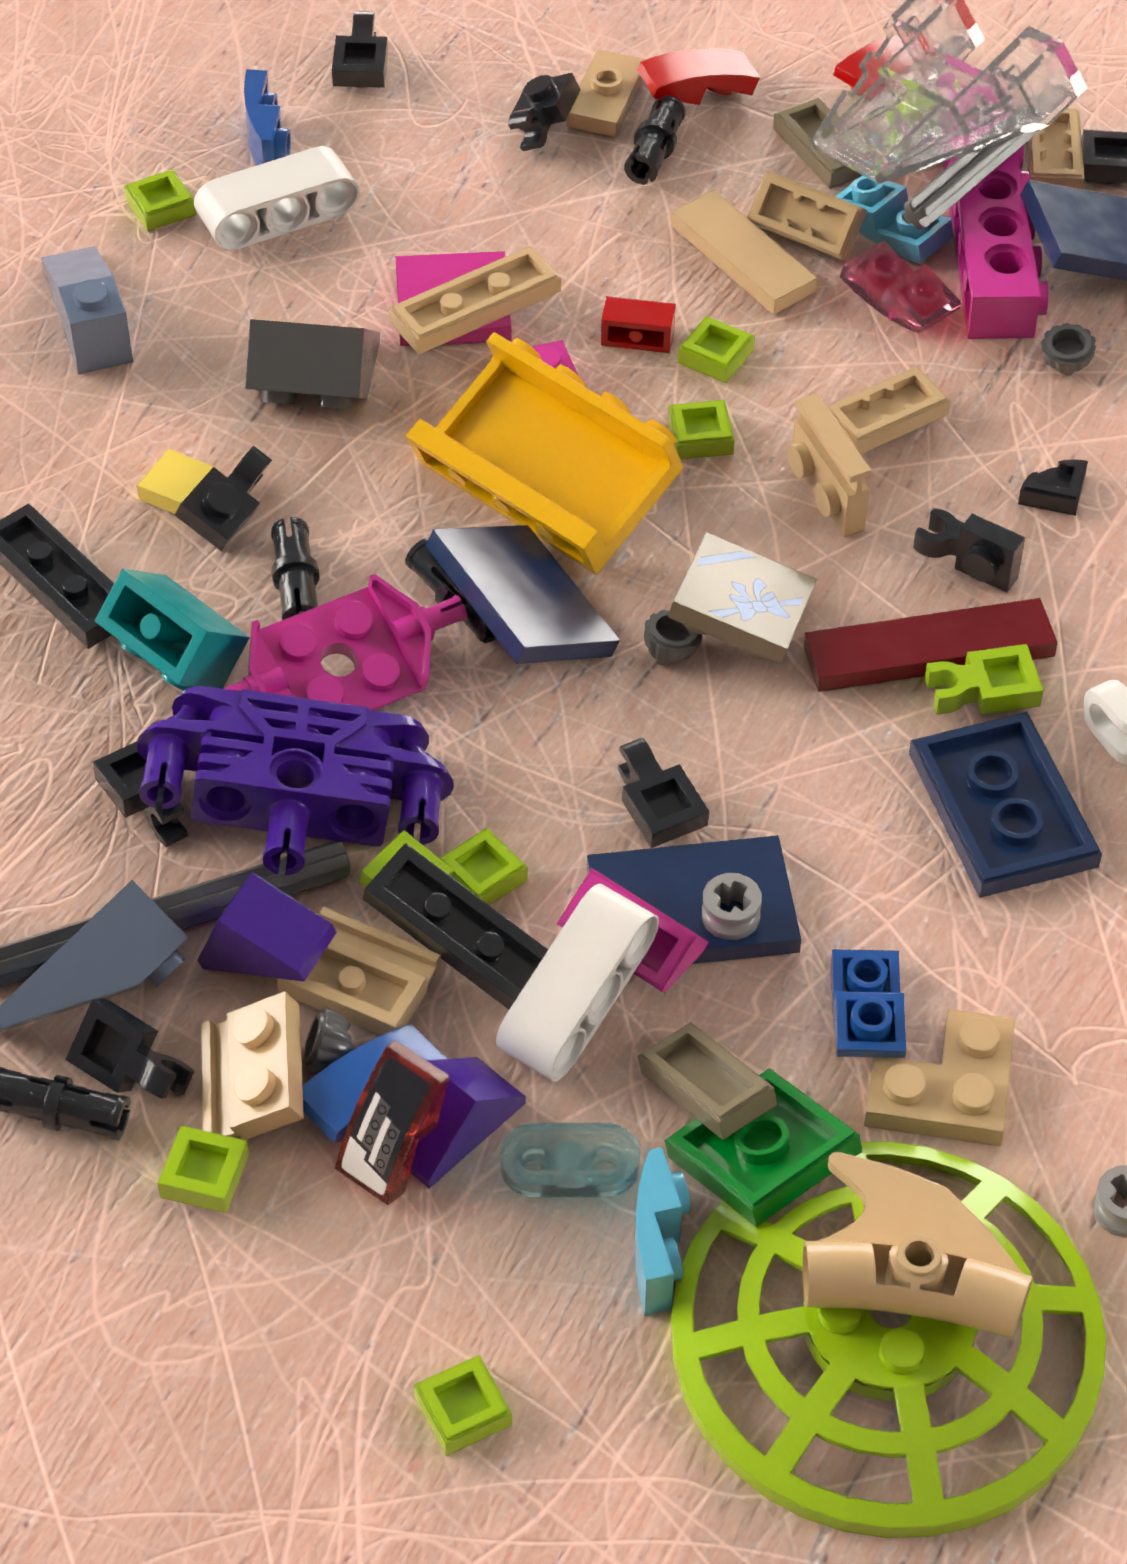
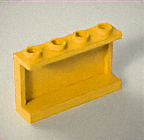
[405,332,683,575]

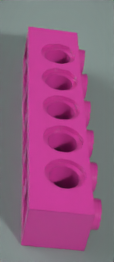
[940,80,1049,339]

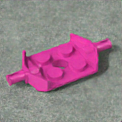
[223,574,467,710]

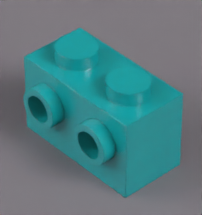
[95,568,250,691]

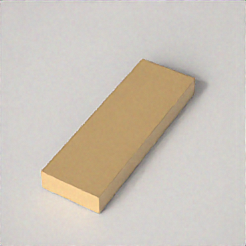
[671,190,817,315]
[389,246,561,355]

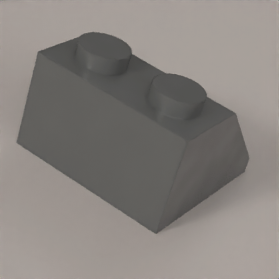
[245,319,380,409]

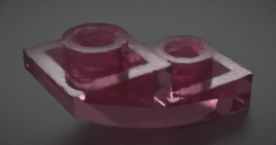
[839,240,962,334]

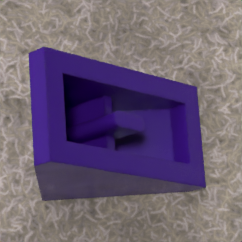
[197,872,337,982]
[395,1057,526,1189]

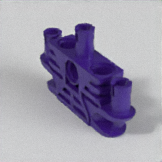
[136,686,454,875]

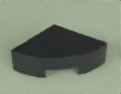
[1018,459,1088,516]

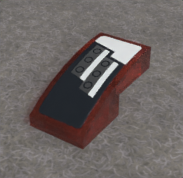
[334,1040,450,1205]

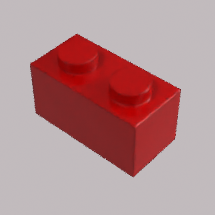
[601,296,676,353]

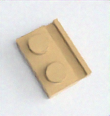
[788,393,872,537]
[276,907,441,1036]
[201,991,304,1140]

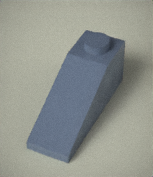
[41,246,133,374]
[0,880,189,1032]

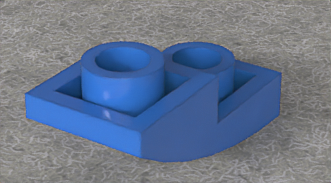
[244,69,291,166]
[830,949,906,1058]
[302,1024,447,1143]

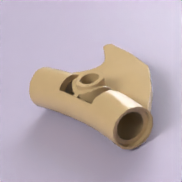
[802,1152,1033,1340]

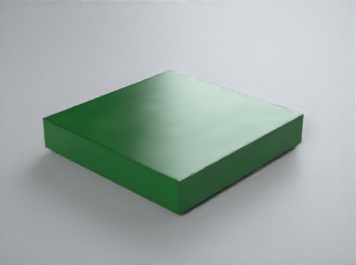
[664,1068,863,1227]

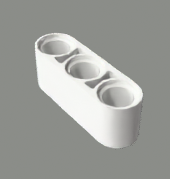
[194,146,360,250]
[496,883,659,1082]

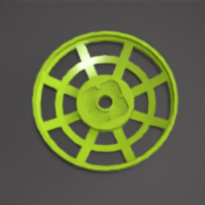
[671,1141,1106,1538]

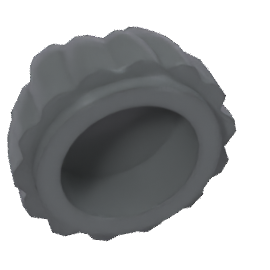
[1041,323,1096,376]
[644,610,703,665]
[303,1007,354,1072]

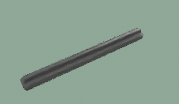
[0,841,350,987]

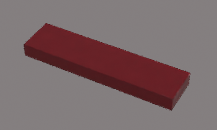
[803,598,1058,692]

